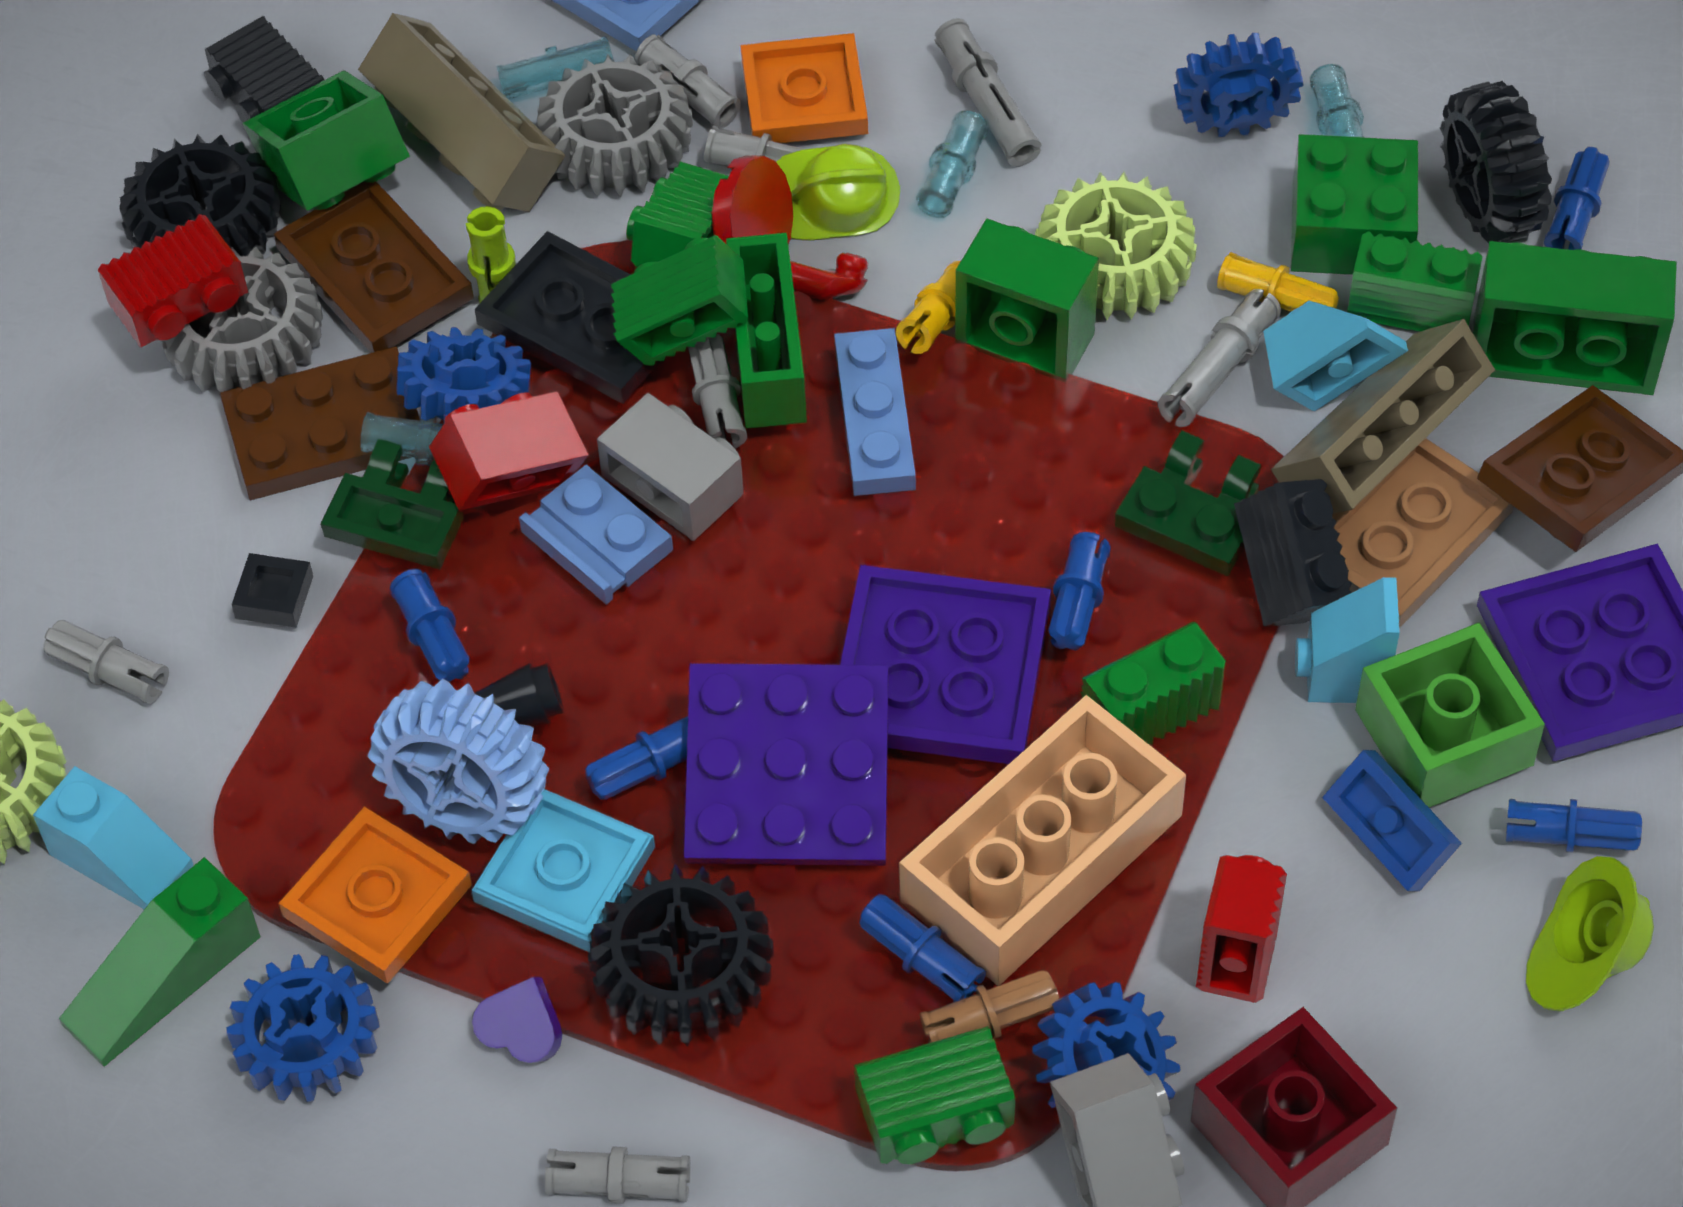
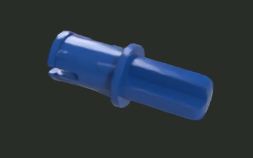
[1544,147,1610,250]
[1048,532,1111,651]
[390,569,470,682]
[585,716,688,800]
[1506,799,1642,853]
[859,894,986,1002]

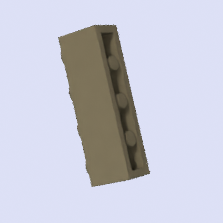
[358,13,566,212]
[1271,319,1495,514]

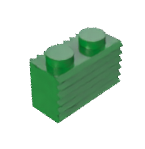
[626,161,729,267]
[1347,231,1483,332]
[610,235,748,366]
[1080,622,1226,745]
[854,1026,1015,1164]

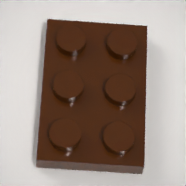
[273,181,474,353]
[220,346,429,501]
[1477,385,1683,552]

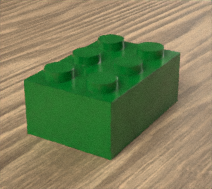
[1473,241,1677,395]

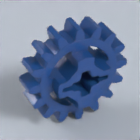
[1173,32,1304,137]
[396,327,531,422]
[226,954,380,1102]
[1032,982,1180,1108]

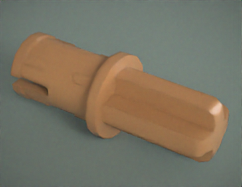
[919,970,1059,1043]

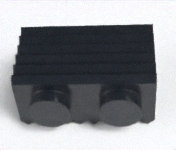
[204,16,325,123]
[1234,479,1352,627]

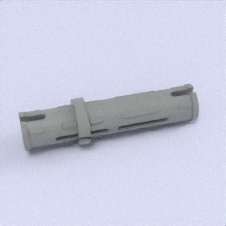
[934,18,1042,167]
[1158,289,1281,427]

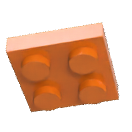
[741,33,868,143]
[279,806,472,984]

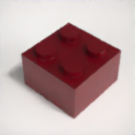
[1190,1007,1397,1207]

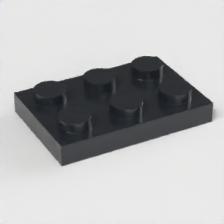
[474,231,661,404]

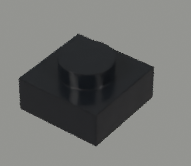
[231,553,313,628]

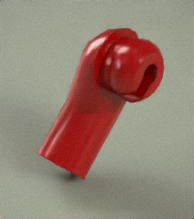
[790,252,868,300]

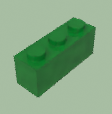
[726,233,807,429]

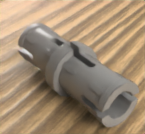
[634,34,741,128]
[545,1146,690,1204]

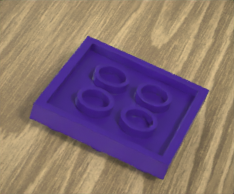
[1477,543,1683,762]
[840,565,1051,764]
[684,663,889,866]

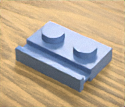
[519,465,673,604]

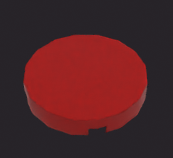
[712,155,793,245]

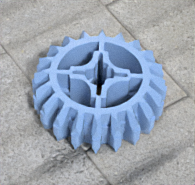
[367,679,550,844]

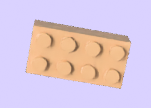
[899,695,1186,986]

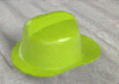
[776,144,900,241]
[1526,856,1654,1011]

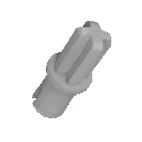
[704,125,804,166]
[688,334,747,448]
[43,620,169,704]

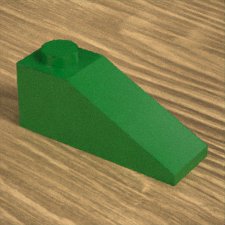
[59,857,261,1067]

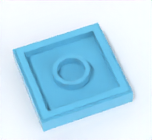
[471,789,655,952]

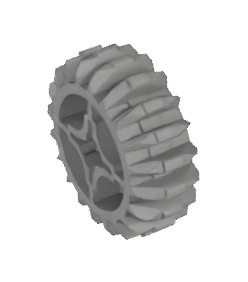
[535,54,693,197]
[162,247,323,392]

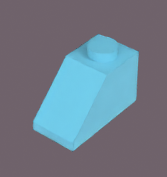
[1263,300,1408,411]
[1295,577,1400,703]
[33,766,194,909]

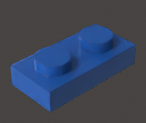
[1322,750,1462,891]

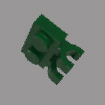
[1115,430,1261,576]
[320,439,464,570]

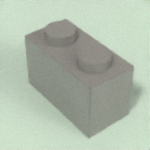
[597,393,744,541]
[1050,1053,1184,1207]

